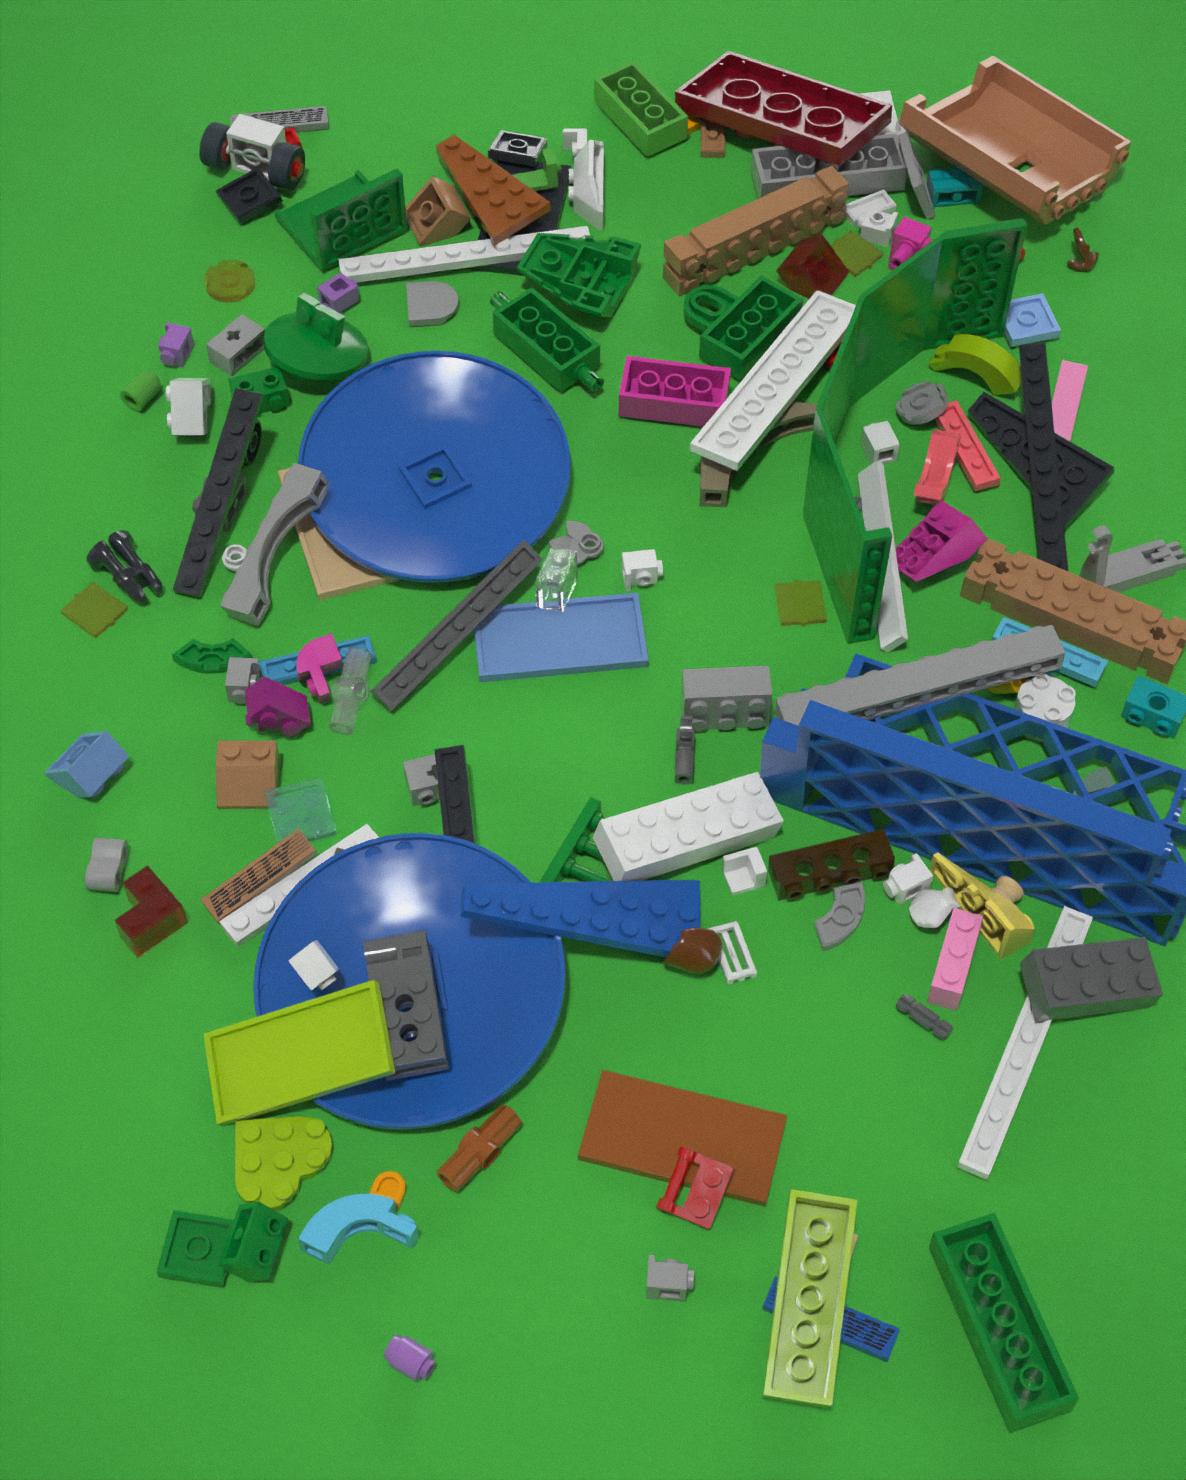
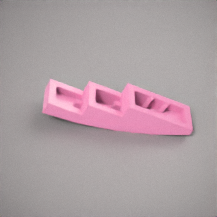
[1052,360,1088,441]

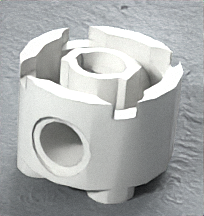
[1014,673,1076,742]

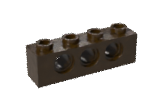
[768,829,895,901]

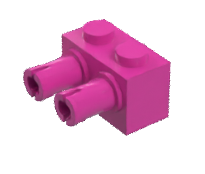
[888,217,933,271]

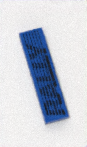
[762,1276,900,1362]

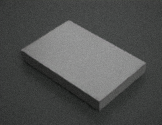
[898,132,935,219]

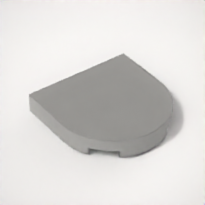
[406,281,459,327]

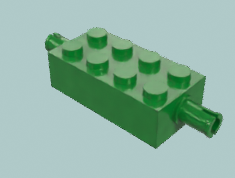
[490,287,604,393]

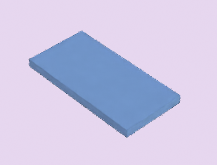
[474,593,649,682]

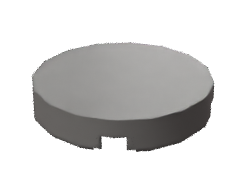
[896,382,949,425]

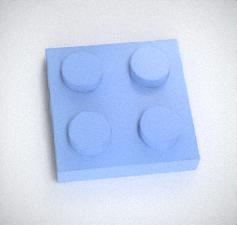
[1004,293,1061,347]

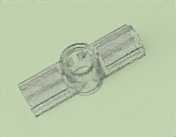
[329,647,372,735]

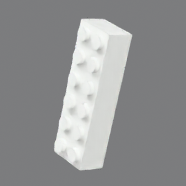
[593,772,784,881]

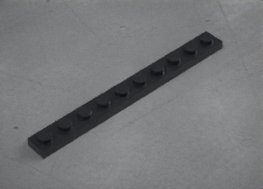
[1019,343,1069,572]

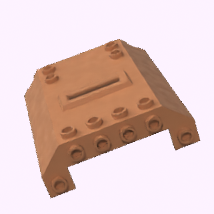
[899,56,1131,225]

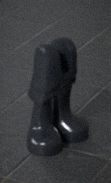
[86,530,163,605]

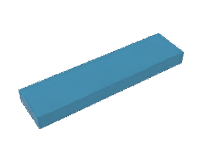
[259,635,376,685]

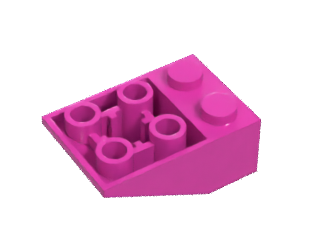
[895,500,988,582]

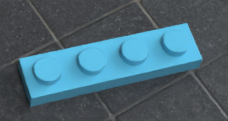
[991,617,1108,688]

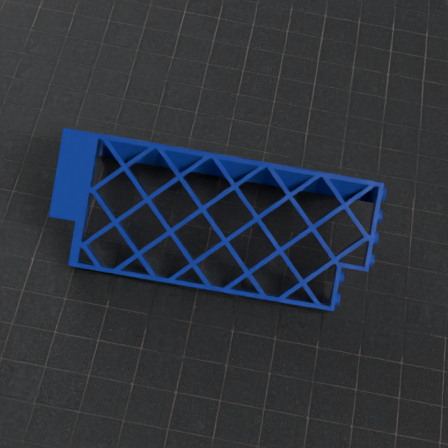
[760,653,1186,947]

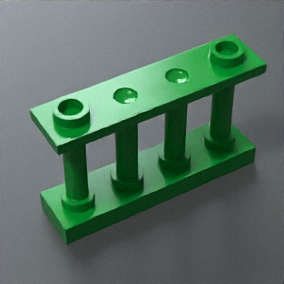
[539,797,613,883]

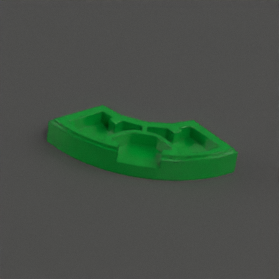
[172,638,253,674]

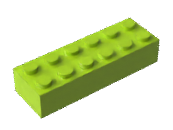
[761,1189,858,1409]

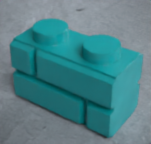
[927,168,983,207]

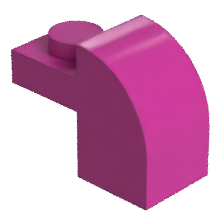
[297,633,342,704]

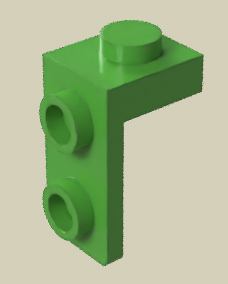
[513,148,561,191]

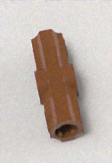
[436,1104,522,1192]

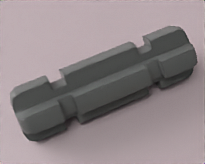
[896,994,953,1040]

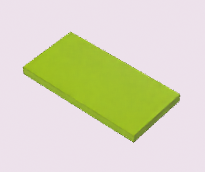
[204,980,395,1126]

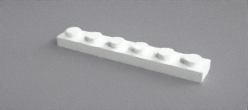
[219,824,379,948]

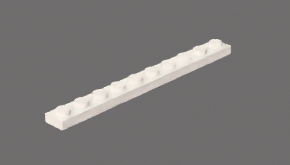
[339,226,590,283]
[957,906,1093,1180]

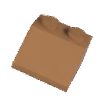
[405,176,471,246]
[215,741,280,809]

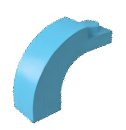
[298,1194,419,1265]

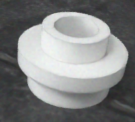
[222,544,247,571]

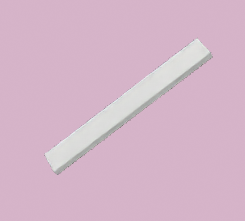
[858,461,908,653]

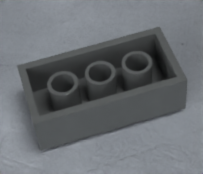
[1020,937,1163,1022]

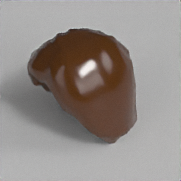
[663,927,723,975]

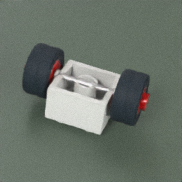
[199,114,305,191]

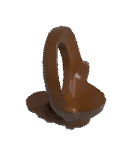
[1067,227,1099,271]

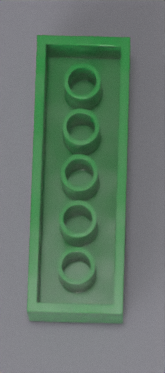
[929,1213,1079,1433]

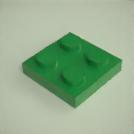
[157,1210,234,1287]

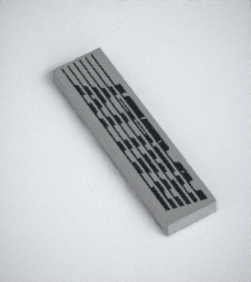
[230,106,329,132]

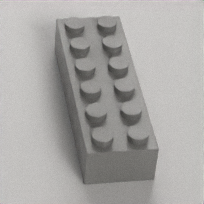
[751,134,908,199]

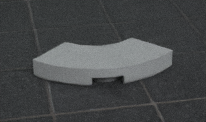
[813,882,865,952]

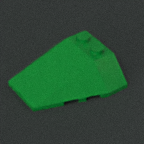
[517,233,641,317]

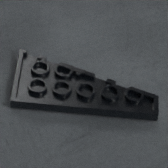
[968,392,1114,531]

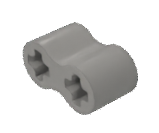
[85,837,128,892]

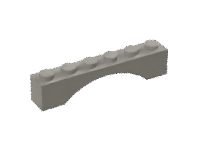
[220,463,331,627]

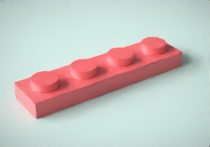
[935,400,1001,491]

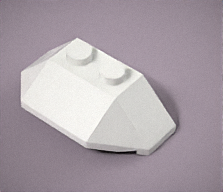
[569,140,604,230]

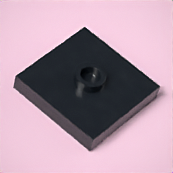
[488,130,547,167]
[215,167,283,225]

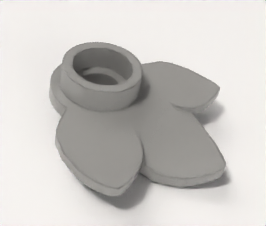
[549,521,604,566]

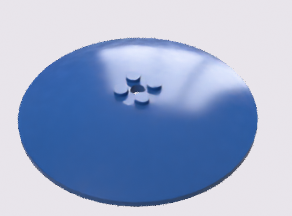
[298,351,570,583]
[253,833,565,1129]

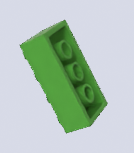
[594,60,688,157]

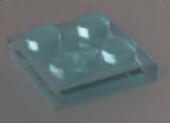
[264,777,336,843]

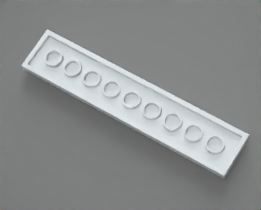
[690,290,856,471]

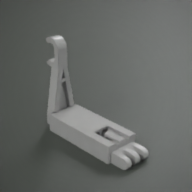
[1080,526,1186,592]

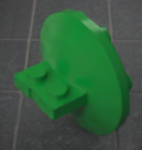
[263,293,368,382]

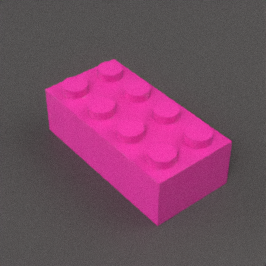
[618,356,731,427]

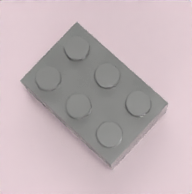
[680,666,772,731]

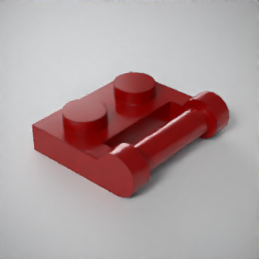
[656,1146,735,1230]

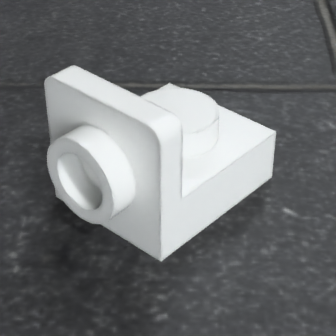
[563,129,587,157]

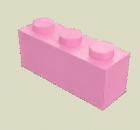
[927,908,983,1011]

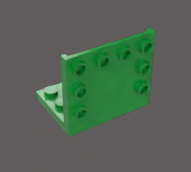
[274,169,407,271]

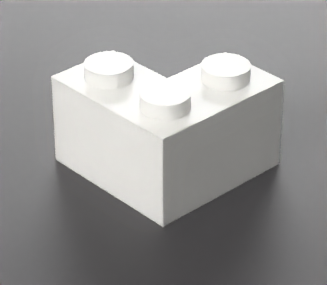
[166,378,211,435]

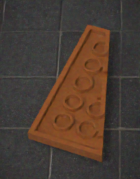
[436,134,551,246]

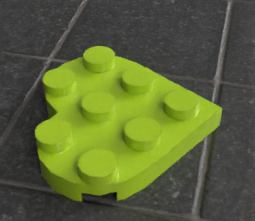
[235,1116,333,1212]

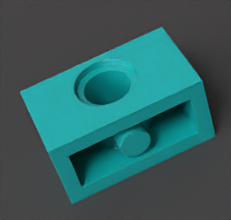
[1120,676,1186,739]

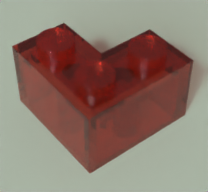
[115,865,187,958]

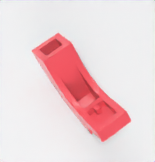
[914,429,961,505]

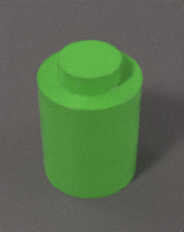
[120,371,161,412]

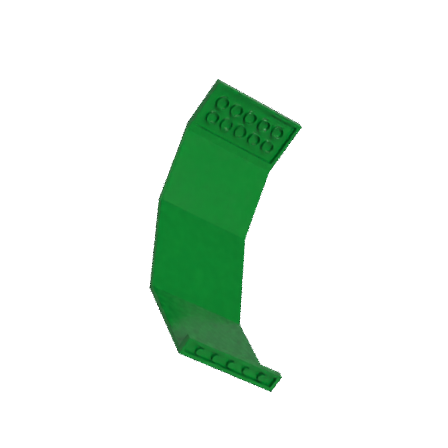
[803,218,1027,644]

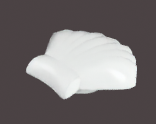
[909,887,961,928]

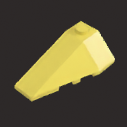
[930,853,1035,960]

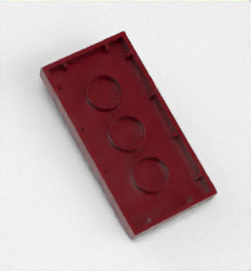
[675,51,892,166]

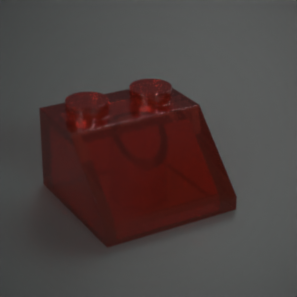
[776,233,849,299]

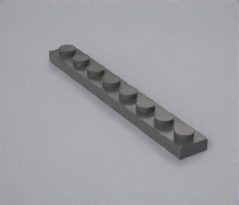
[370,540,543,712]

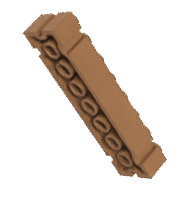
[663,165,849,297]
[960,538,1186,684]

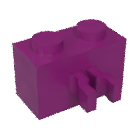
[245,676,311,737]

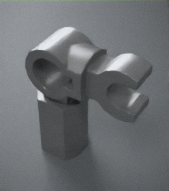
[674,716,695,784]

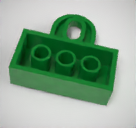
[683,275,803,381]

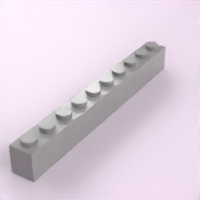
[775,625,1065,726]

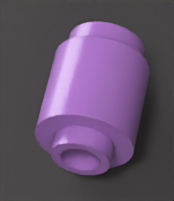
[384,1334,436,1382]

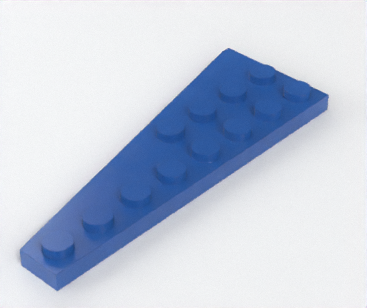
[460,880,700,957]

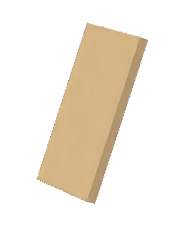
[278,468,399,601]

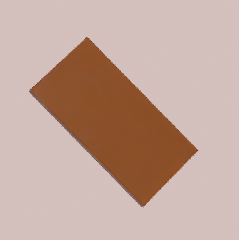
[578,1070,787,1207]

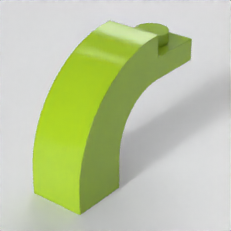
[928,334,1022,396]

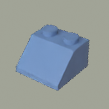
[44,731,129,798]

